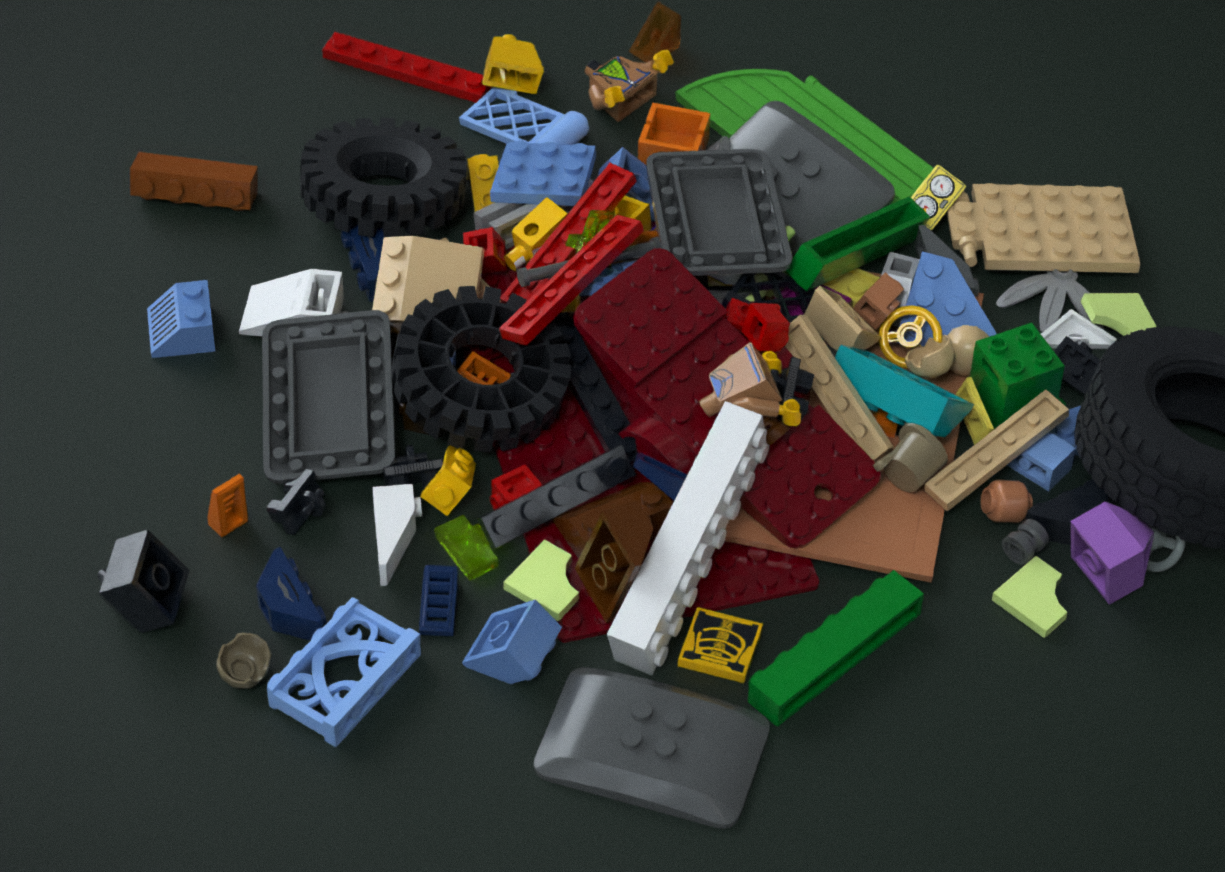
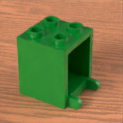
[970,322,1066,429]

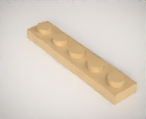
[785,314,894,462]
[925,390,1069,511]

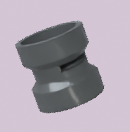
[1002,519,1049,565]

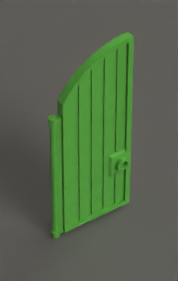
[675,69,934,205]

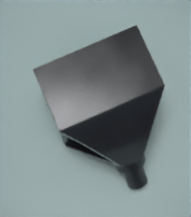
[97,530,190,633]

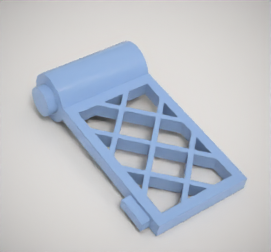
[459,87,589,145]

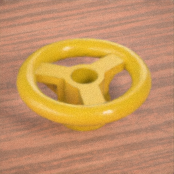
[879,305,943,369]

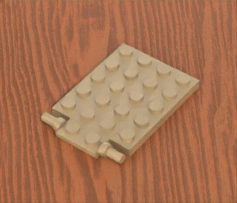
[947,183,1141,273]

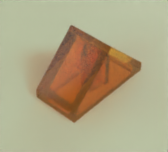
[629,1,681,62]

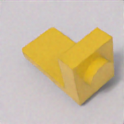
[466,154,499,212]
[421,445,476,516]

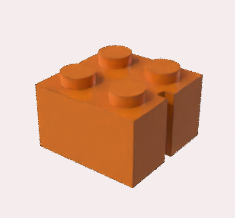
[638,102,710,165]

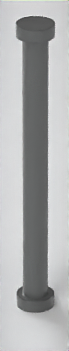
[517,237,661,287]

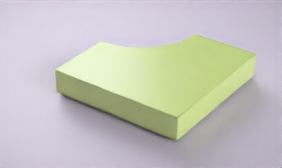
[1081,293,1157,336]
[504,539,579,622]
[992,556,1067,638]

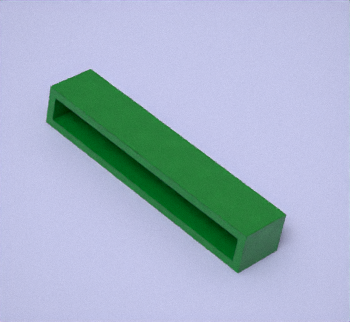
[786,196,930,292]
[747,570,924,727]

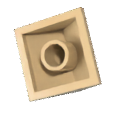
[805,286,882,351]

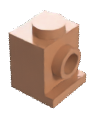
[853,272,904,330]

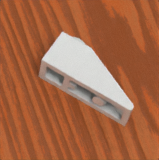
[373,484,422,586]

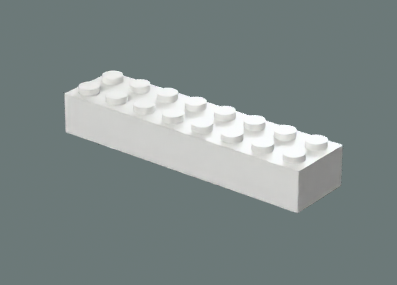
[607,401,769,676]

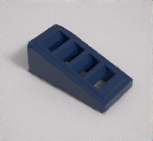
[634,452,688,501]
[419,565,459,636]

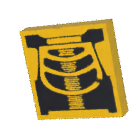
[678,607,763,683]

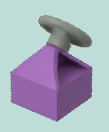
[1071,502,1186,605]

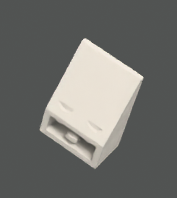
[239,269,344,336]

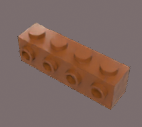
[130,152,258,211]

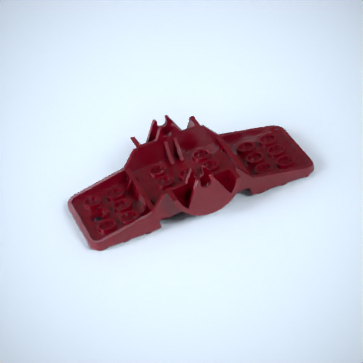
[574,248,881,549]

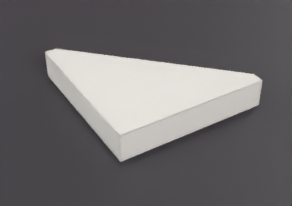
[1041,309,1117,349]

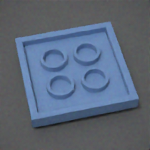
[490,141,597,206]

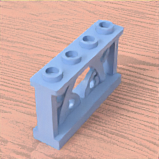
[267,597,421,747]

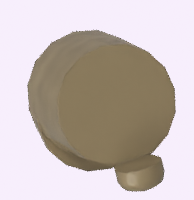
[873,423,948,492]

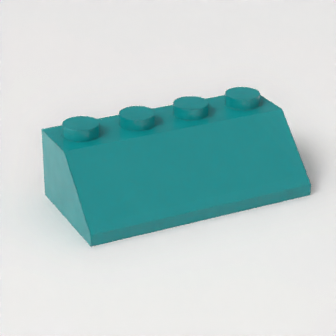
[835,344,974,437]

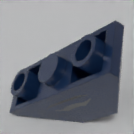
[341,225,384,302]
[256,547,327,641]

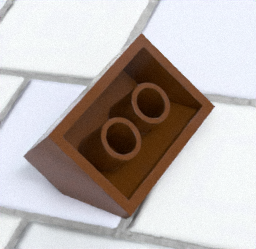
[553,482,673,559]
[574,500,654,623]

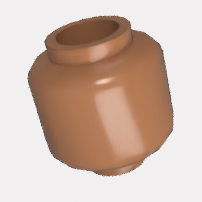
[980,479,1033,524]

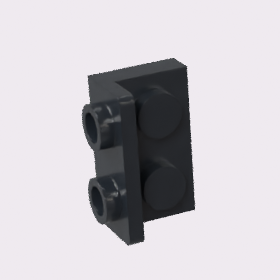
[1054,336,1101,397]

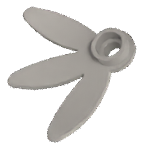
[996,269,1104,332]

